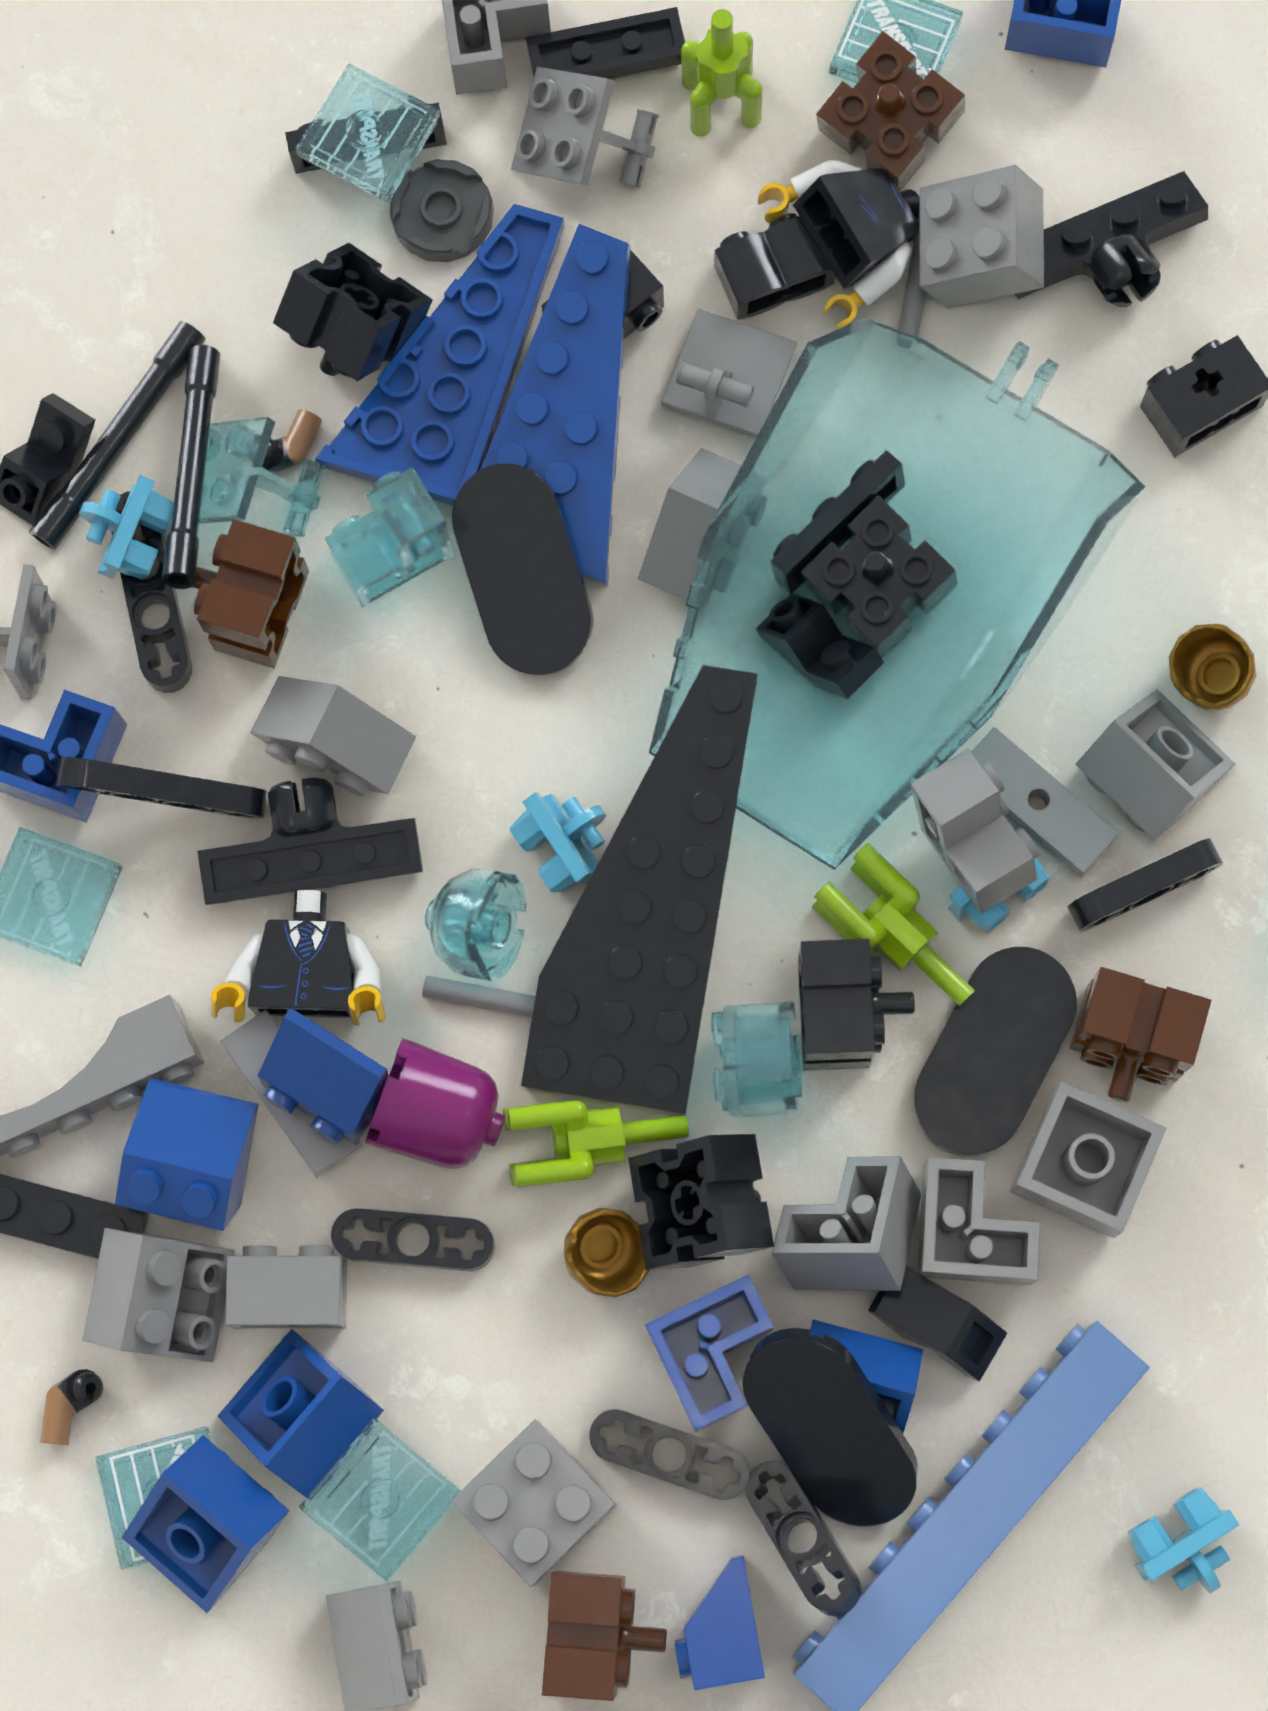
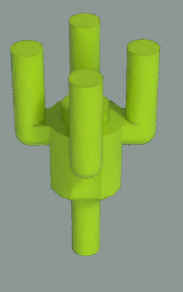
[681,9,763,136]
[812,843,975,1007]
[503,1100,689,1188]

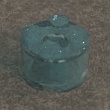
[711,1001,802,1118]

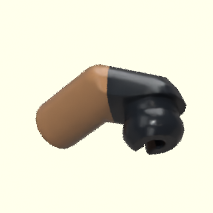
[249,409,322,473]
[40,1369,104,1445]

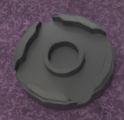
[389,159,494,262]

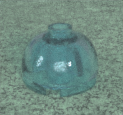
[425,869,526,981]

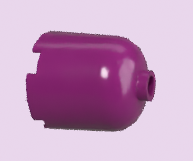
[365,1037,506,1169]

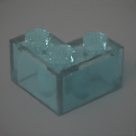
[325,467,454,607]

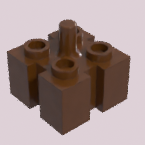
[816,31,965,191]
[192,519,309,669]
[1069,967,1212,1102]
[542,1571,667,1701]

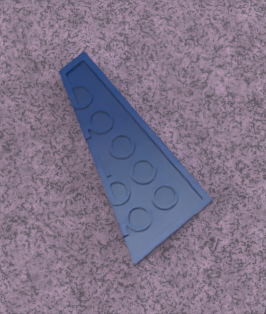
[314,204,565,506]
[480,224,631,584]

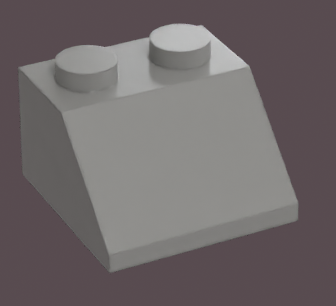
[1076,689,1235,841]

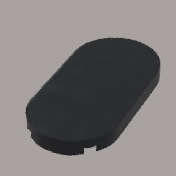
[452,464,594,675]
[913,947,1077,1156]
[743,1328,918,1526]

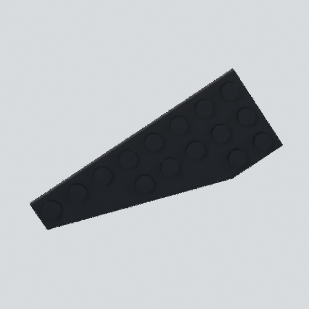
[521,665,758,1114]

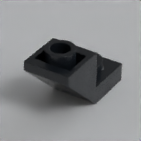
[0,393,96,525]
[756,593,884,699]
[868,1266,1007,1382]

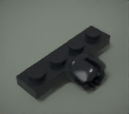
[1015,171,1208,307]
[197,777,424,905]

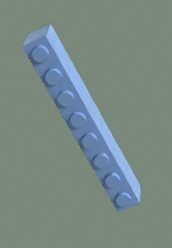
[792,1321,1150,1711]

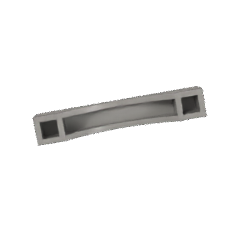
[0,994,205,1158]

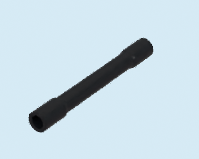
[29,321,206,551]
[162,345,221,589]

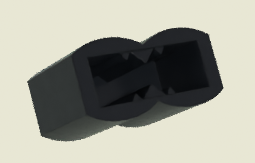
[714,213,835,320]

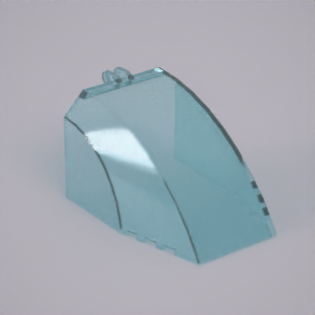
[649,318,1146,870]

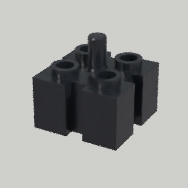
[273,243,433,382]
[801,495,957,658]
[798,939,915,1071]
[628,1134,774,1270]

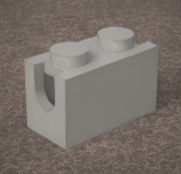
[225,1245,347,1328]

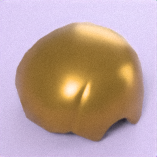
[1169,624,1257,711]
[563,1208,650,1297]

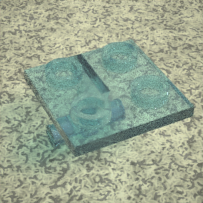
[199,417,325,537]

